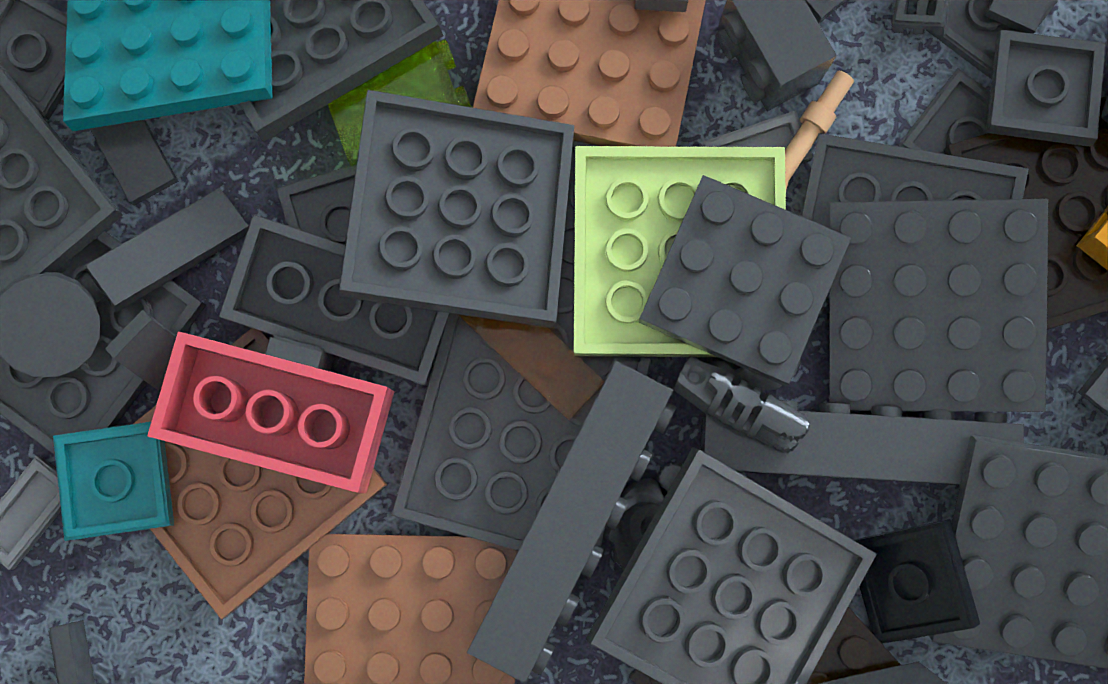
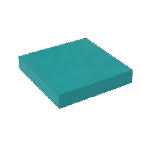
[53,422,174,541]

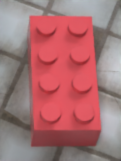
[147,331,395,493]

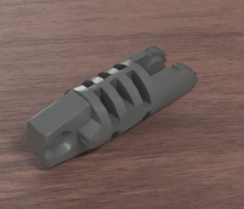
[673,357,811,453]

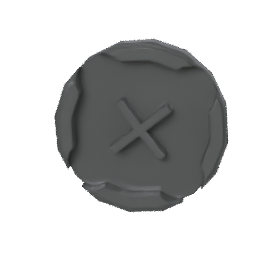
[0,272,100,377]

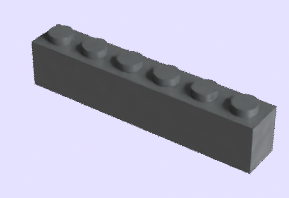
[467,361,677,683]
[700,400,1024,485]

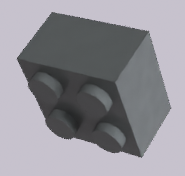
[716,0,837,112]

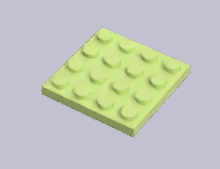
[574,146,786,357]

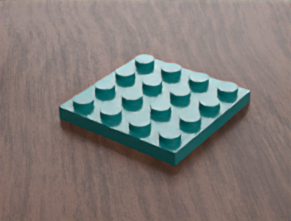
[63,0,273,131]

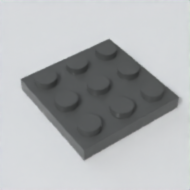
[639,175,851,387]

